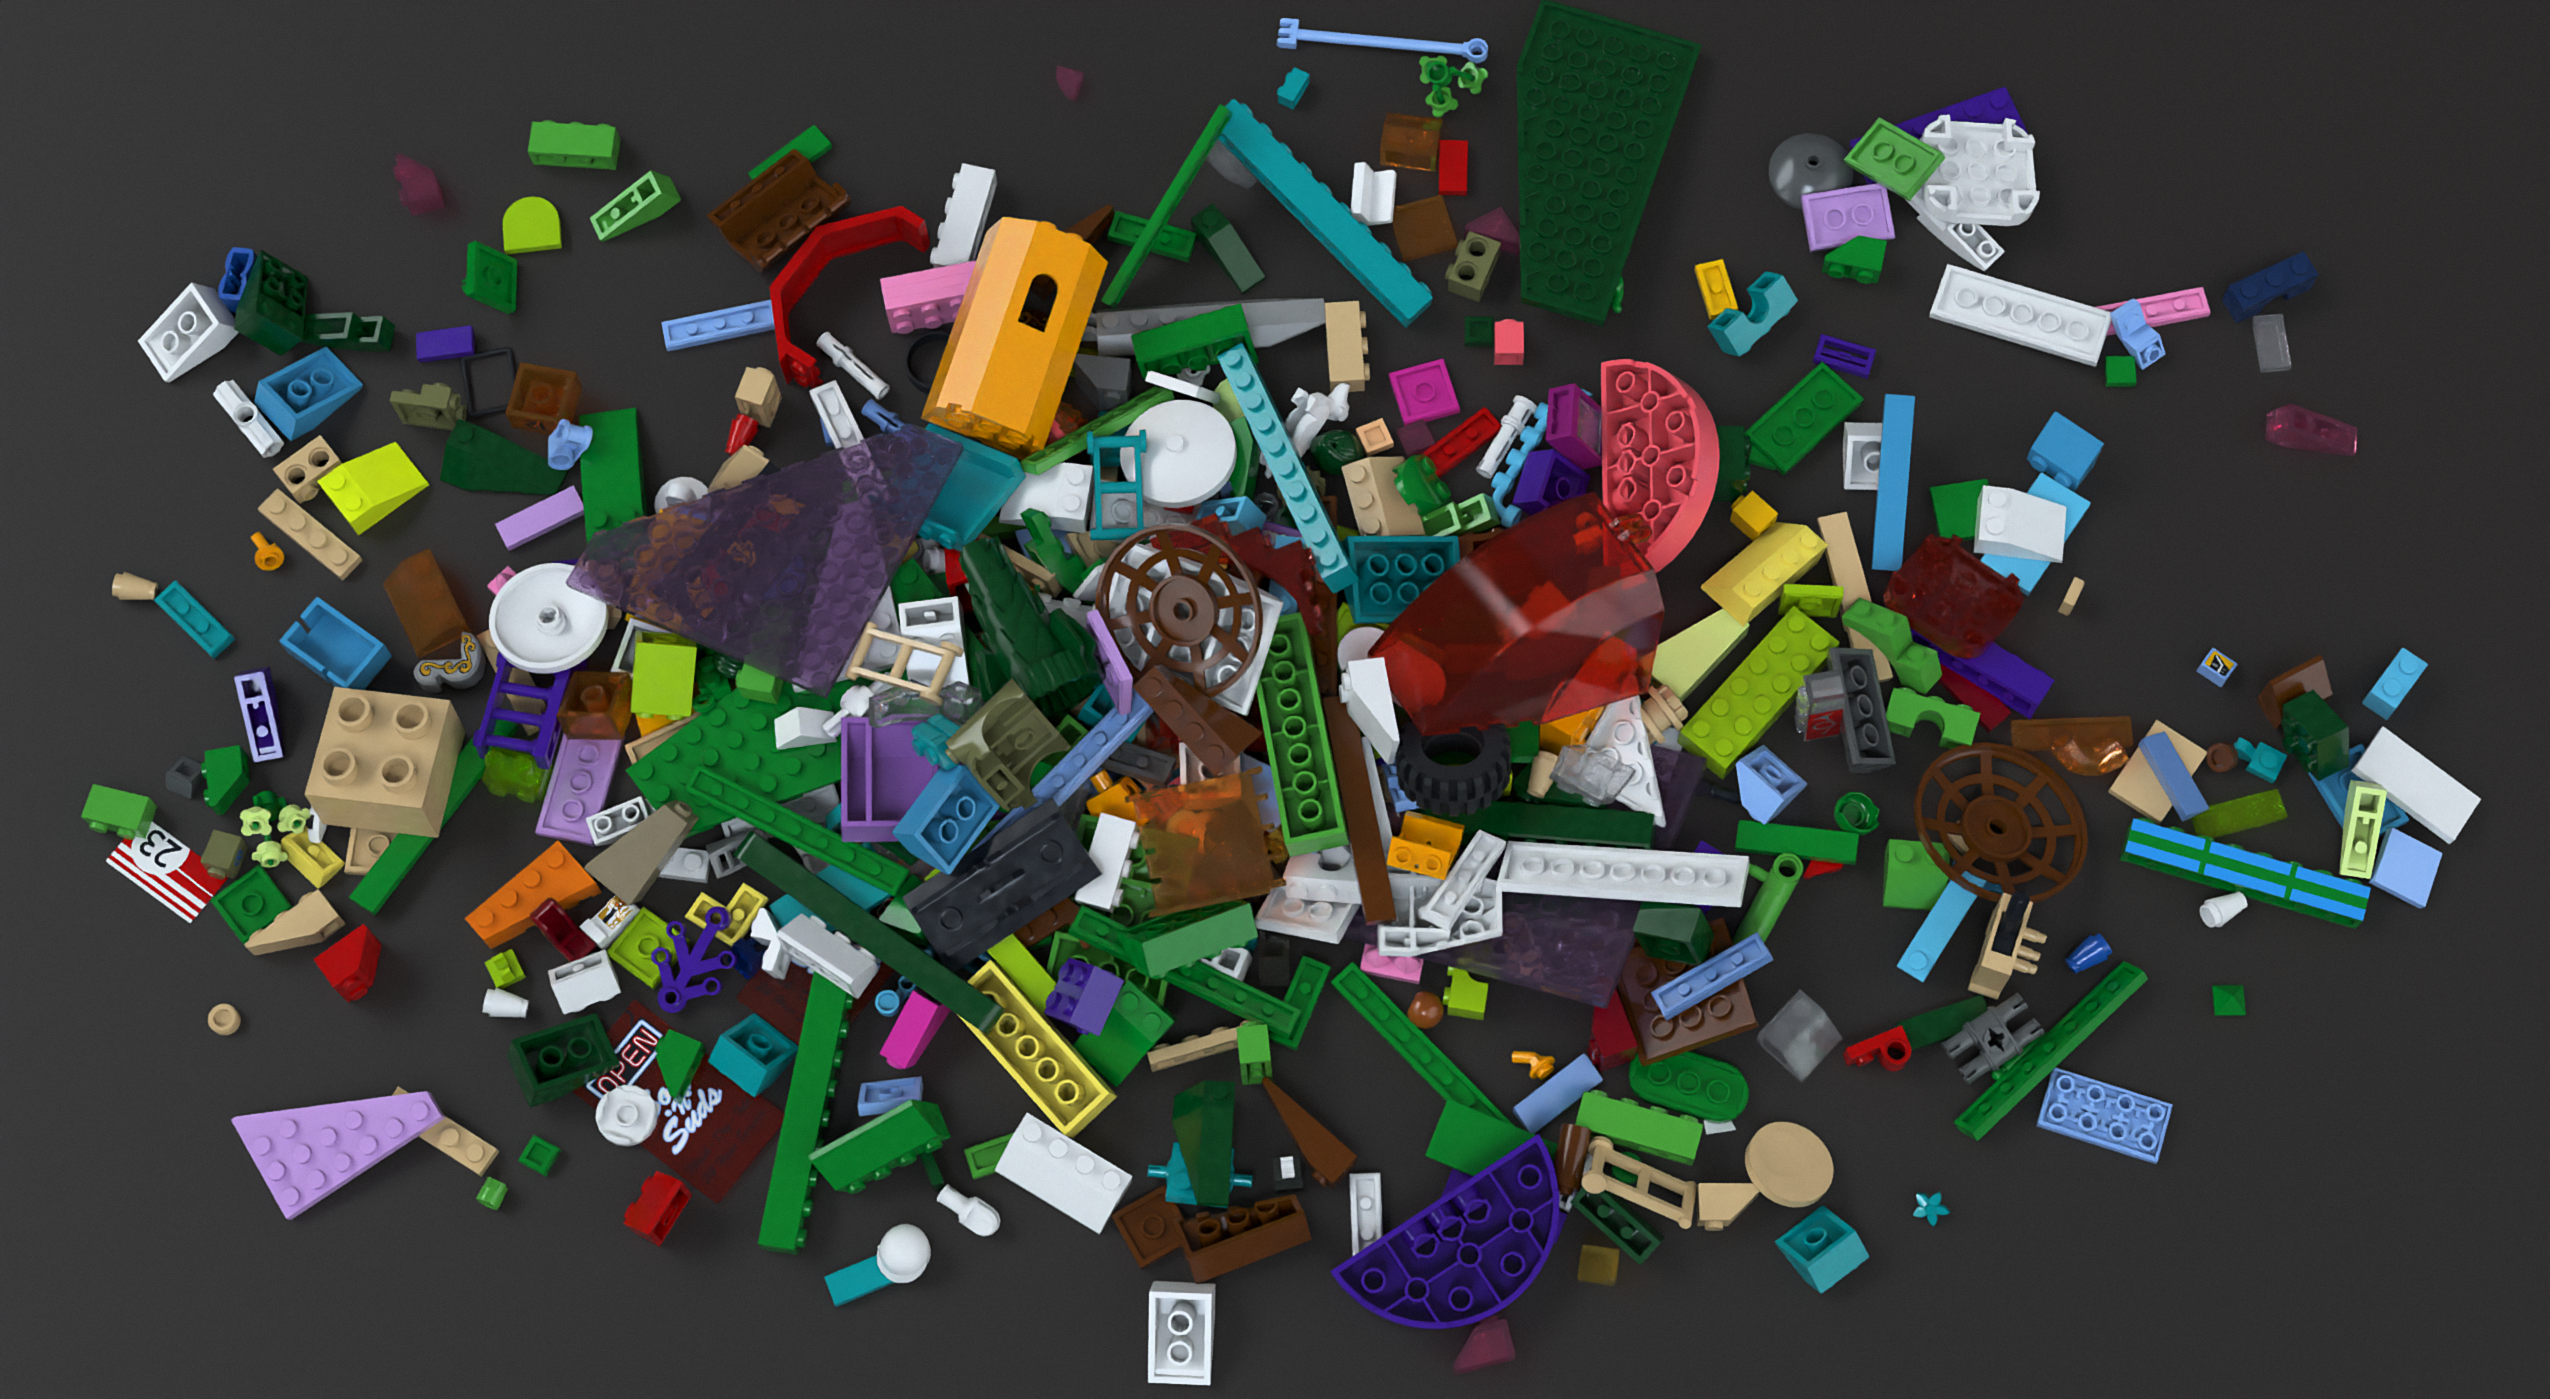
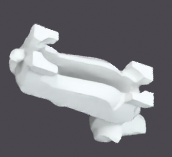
[1259,383,1350,478]

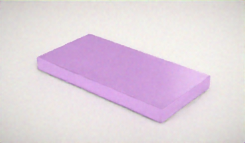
[535,722,625,847]

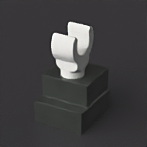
[1273,1156,1304,1193]

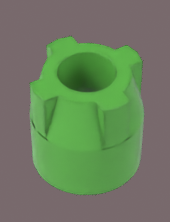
[476,1177,508,1210]

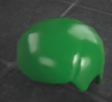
[1834,792,1880,837]

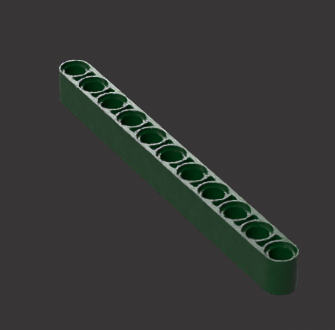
[733,830,1006,1035]

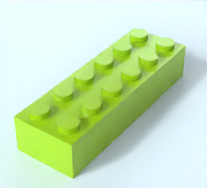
[1677,606,1840,780]

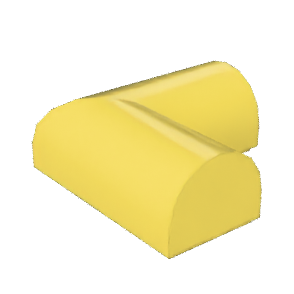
[685,882,769,949]

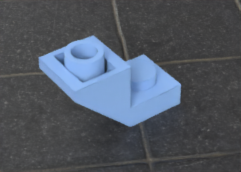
[2110,298,2166,370]

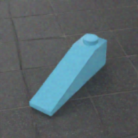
[1897,871,1986,983]

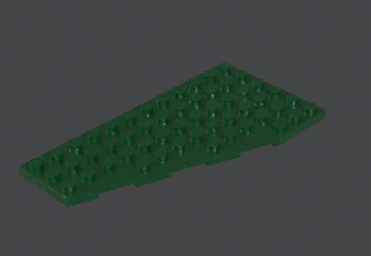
[1516,0,1702,327]

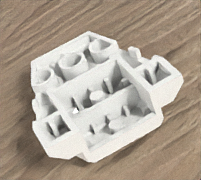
[1377,853,1503,957]

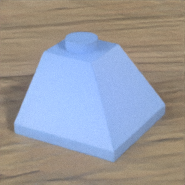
[1736,744,1808,825]

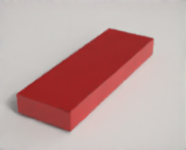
[1420,407,1502,478]

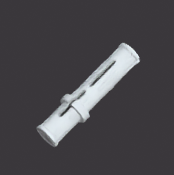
[816,332,890,400]

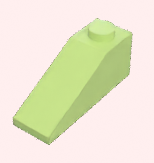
[2339,780,2387,879]

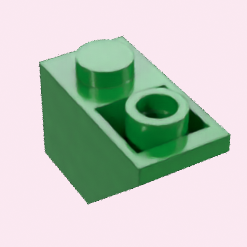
[1821,235,1887,284]
[201,745,250,815]

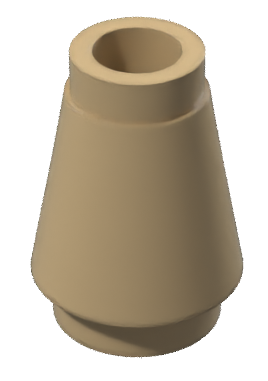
[112,572,158,600]
[1527,751,1561,798]

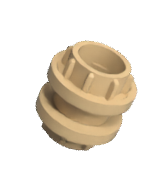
[1640,685,1688,745]

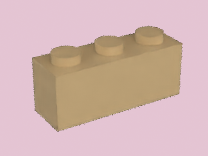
[1325,301,1370,393]

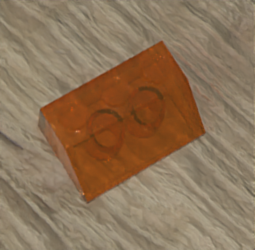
[383,548,472,658]

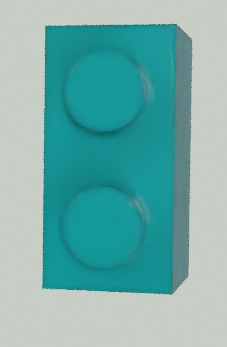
[1276,67,1310,110]

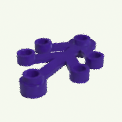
[651,906,738,1013]

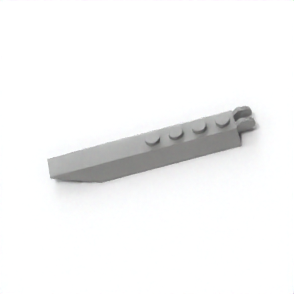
[1081,298,1326,357]

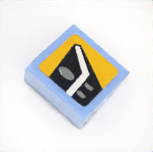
[2196,648,2238,687]

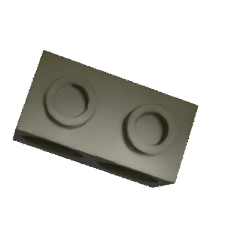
[1445,231,1501,302]

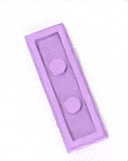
[495,485,584,551]

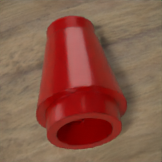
[725,414,759,456]

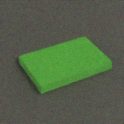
[1844,117,1945,201]

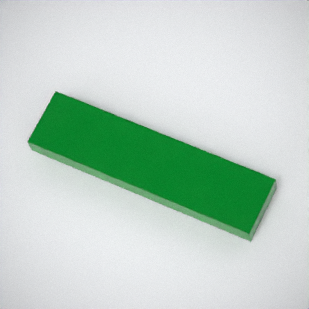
[1735,820,1859,865]

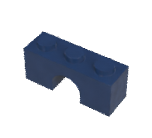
[2222,251,2319,323]

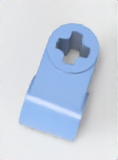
[548,419,593,470]

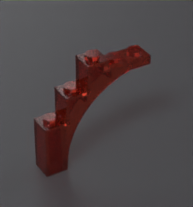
[1150,513,1325,637]

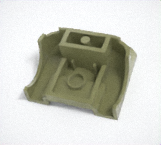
[945,679,1071,812]

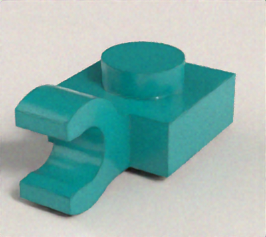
[2233,737,2287,783]

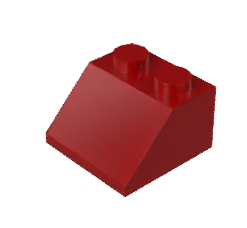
[313,924,382,1002]
[623,1171,692,1247]

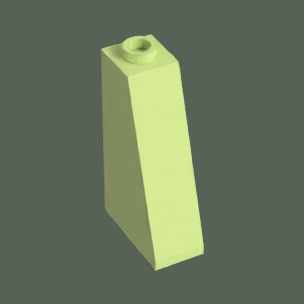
[1633,609,1750,703]

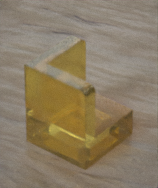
[1577,1245,1620,1286]

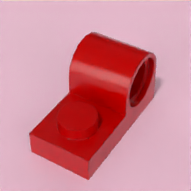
[1842,1025,1912,1072]

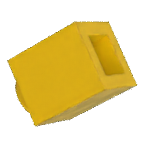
[1730,490,1778,541]

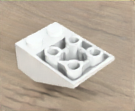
[898,596,971,699]

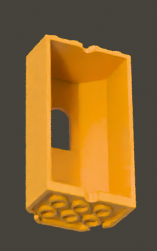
[921,217,1108,460]

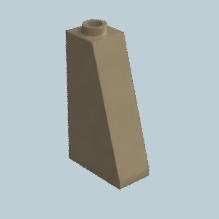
[584,799,699,906]

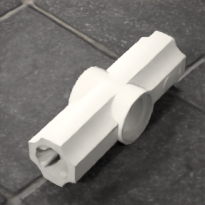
[213,380,284,458]

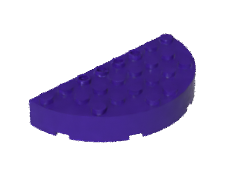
[1330,1134,1559,1330]

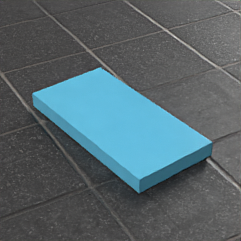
[1978,472,2091,596]

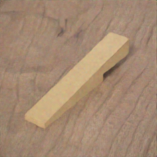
[1817,512,1893,683]

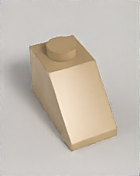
[1696,1183,1760,1231]

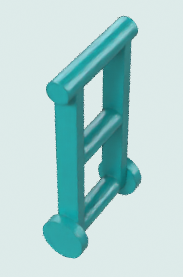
[1086,429,1150,540]

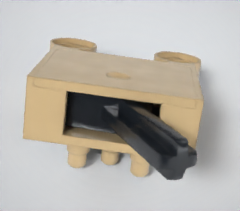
[1968,891,2047,1000]

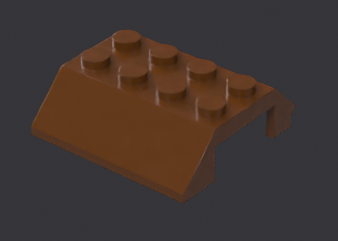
[706,148,852,274]

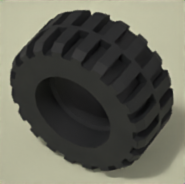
[1396,701,1511,816]

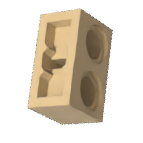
[735,367,782,428]
[273,435,342,504]

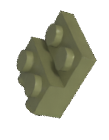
[390,383,467,431]

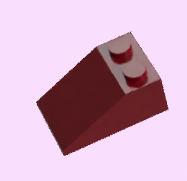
[1586,962,1638,1072]

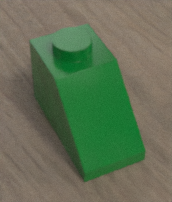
[655,1029,707,1105]

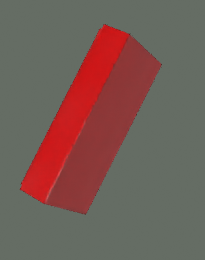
[1438,140,1468,196]

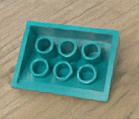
[1341,536,1465,624]

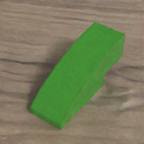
[1421,493,1501,537]

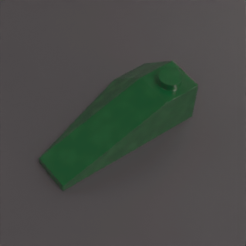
[440,419,569,496]
[1172,1080,1235,1207]

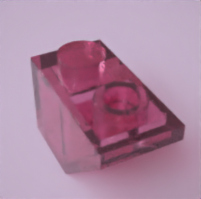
[393,153,445,216]

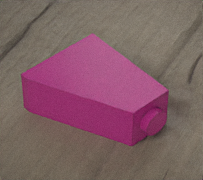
[879,988,951,1069]

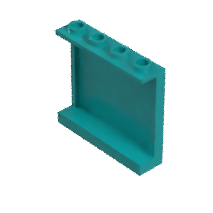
[867,423,1026,552]

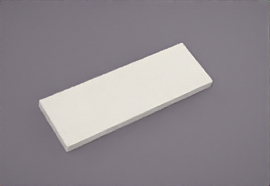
[1929,264,2112,367]

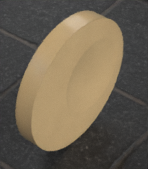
[1745,1122,1834,1207]

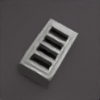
[706,828,769,879]

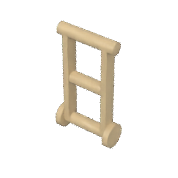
[844,622,964,706]
[1582,1136,1697,1229]

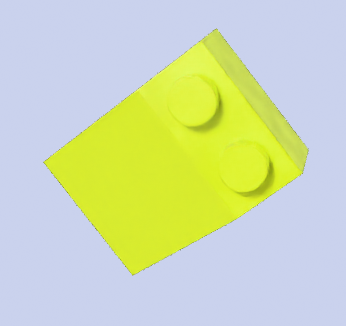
[318,442,429,536]

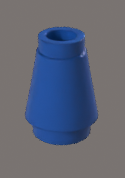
[2065,933,2112,974]

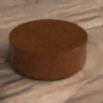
[2206,742,2238,773]

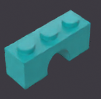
[1707,271,1798,357]

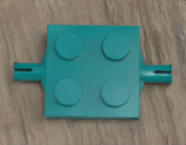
[1147,1142,1253,1208]

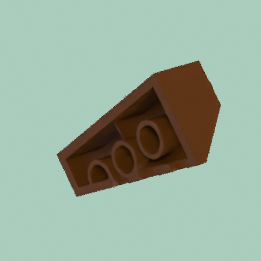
[1132,665,1263,776]
[1171,1194,1312,1284]

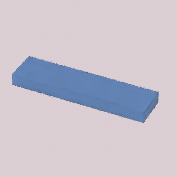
[1651,932,1773,1021]

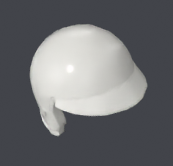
[877,1224,931,1283]

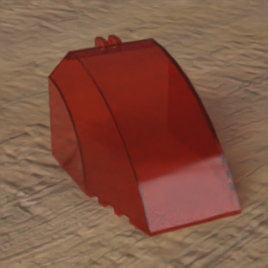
[1367,492,1665,736]

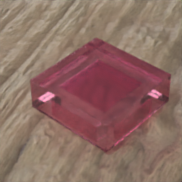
[1397,419,1435,458]

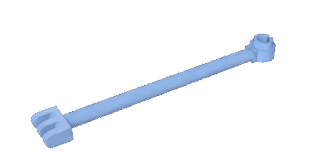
[1277,18,1488,64]

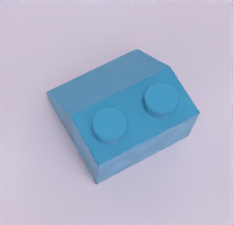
[2026,411,2104,492]

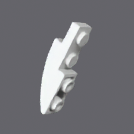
[1905,188,2005,271]
[586,796,656,846]

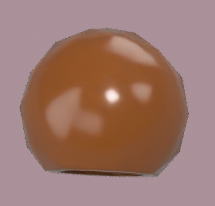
[1407,991,1444,1029]

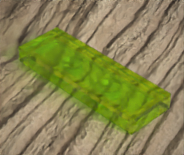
[2191,789,2287,838]

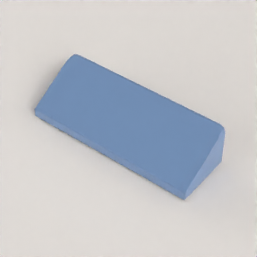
[2138,731,2209,822]
[1512,1053,1603,1134]

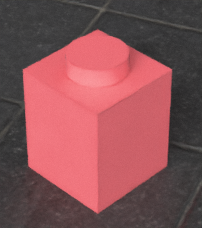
[1494,319,1524,365]

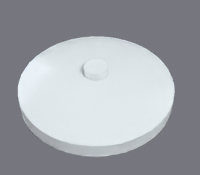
[1120,400,1237,508]
[489,563,609,674]

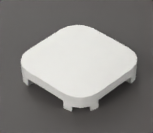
[1920,115,2040,226]

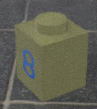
[200,830,249,880]

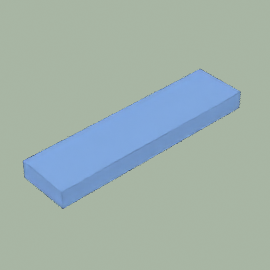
[661,300,775,351]

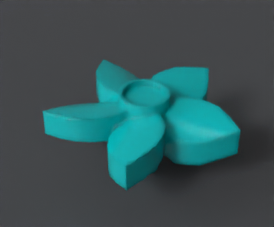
[1913,1191,1951,1227]

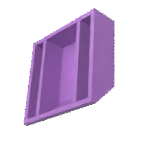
[841,716,963,842]

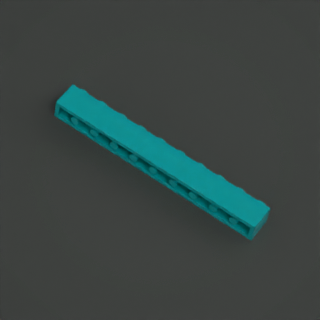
[1218,99,1433,328]
[1217,343,1359,594]

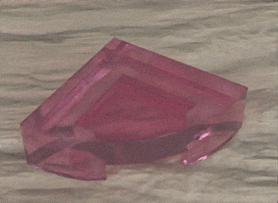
[1056,65,1084,101]

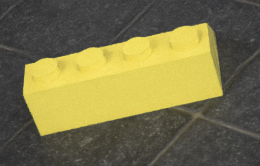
[1701,522,1828,627]

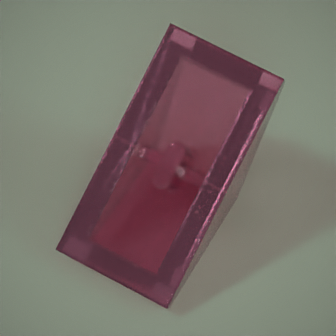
[1464,207,1520,255]

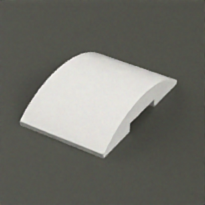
[1109,543,1284,716]

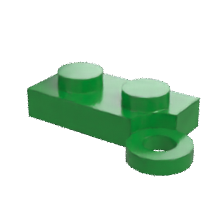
[692,656,732,713]

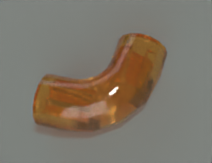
[2048,731,2131,776]

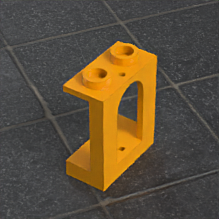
[1386,810,1465,880]

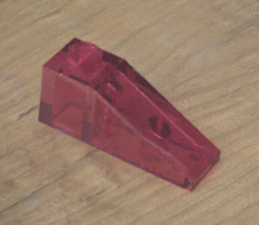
[2265,403,2358,456]

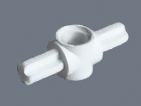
[823,672,895,738]

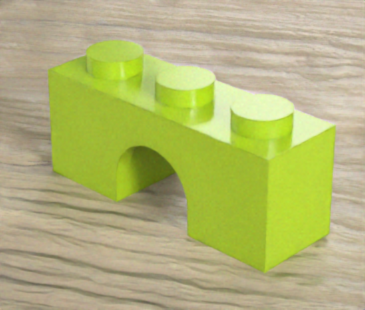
[1443,937,1496,1020]

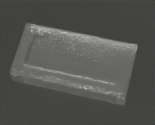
[2252,314,2291,372]

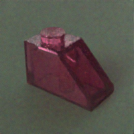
[1453,1316,1516,1375]

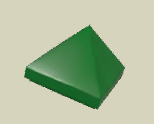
[2212,985,2246,1016]

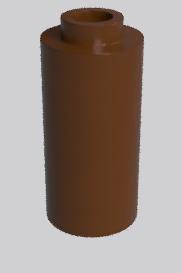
[1553,1124,1592,1196]

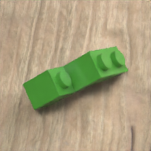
[1842,597,1942,695]

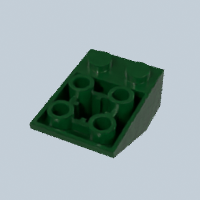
[234,250,308,356]

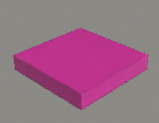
[1388,358,1460,428]

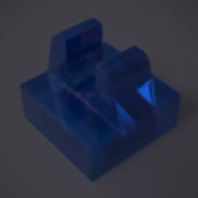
[727,938,766,980]

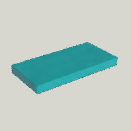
[769,842,892,935]

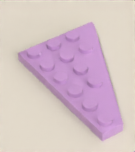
[231,1091,445,1220]

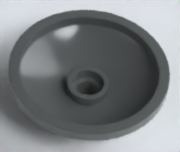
[1768,133,1854,210]

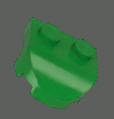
[1392,454,1452,517]

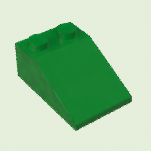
[1073,979,1178,1088]

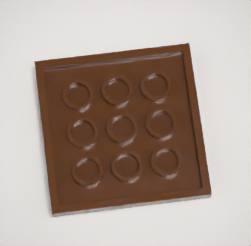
[1609,917,1759,1067]

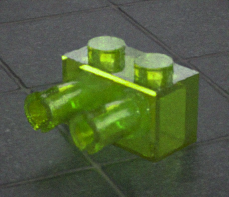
[482,747,554,803]

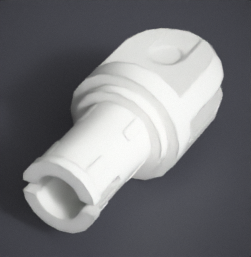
[937,1184,1001,1236]

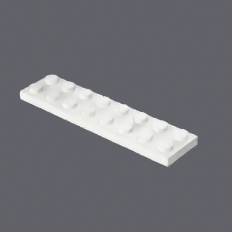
[1497,841,1749,907]

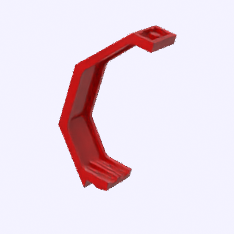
[769,205,931,389]

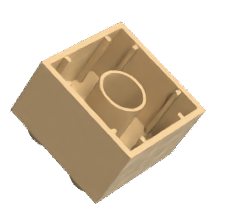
[305,687,466,838]

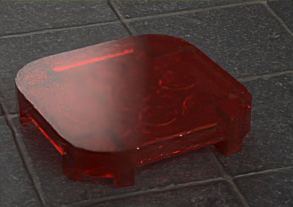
[1884,534,2025,659]

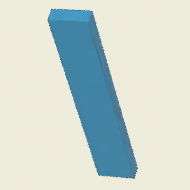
[1871,394,1915,572]

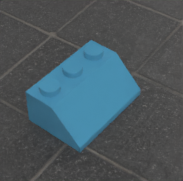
[892,765,1000,875]

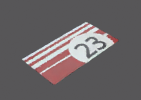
[106,822,228,923]

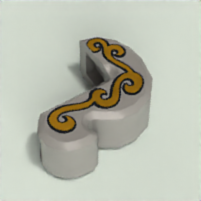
[414,631,486,693]

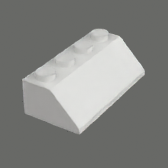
[995,1113,1133,1235]

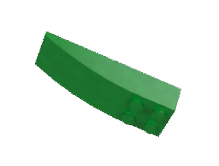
[579,407,649,572]

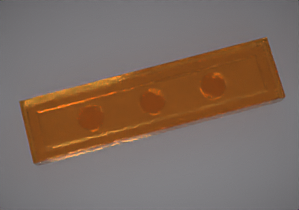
[2010,716,2133,751]

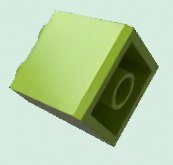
[630,630,697,720]

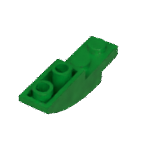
[1020,508,1095,606]

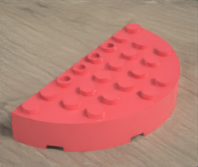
[1601,359,1720,588]

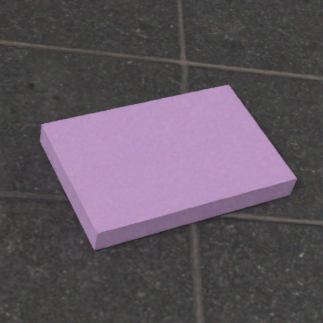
[1801,183,1895,252]
[1086,609,1133,716]

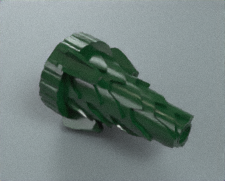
[958,536,1106,719]

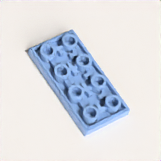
[2036,1067,2173,1164]

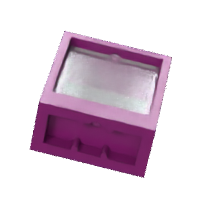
[1546,383,1602,470]

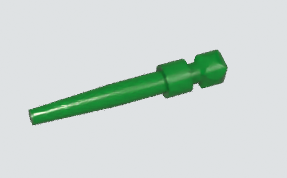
[1990,1031,2047,1081]

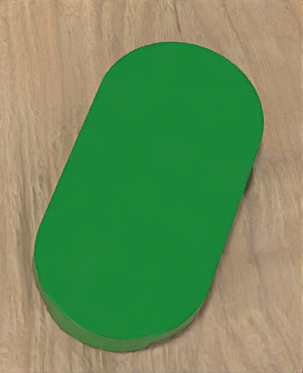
[1628,1051,1749,1124]

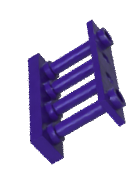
[473,652,579,770]

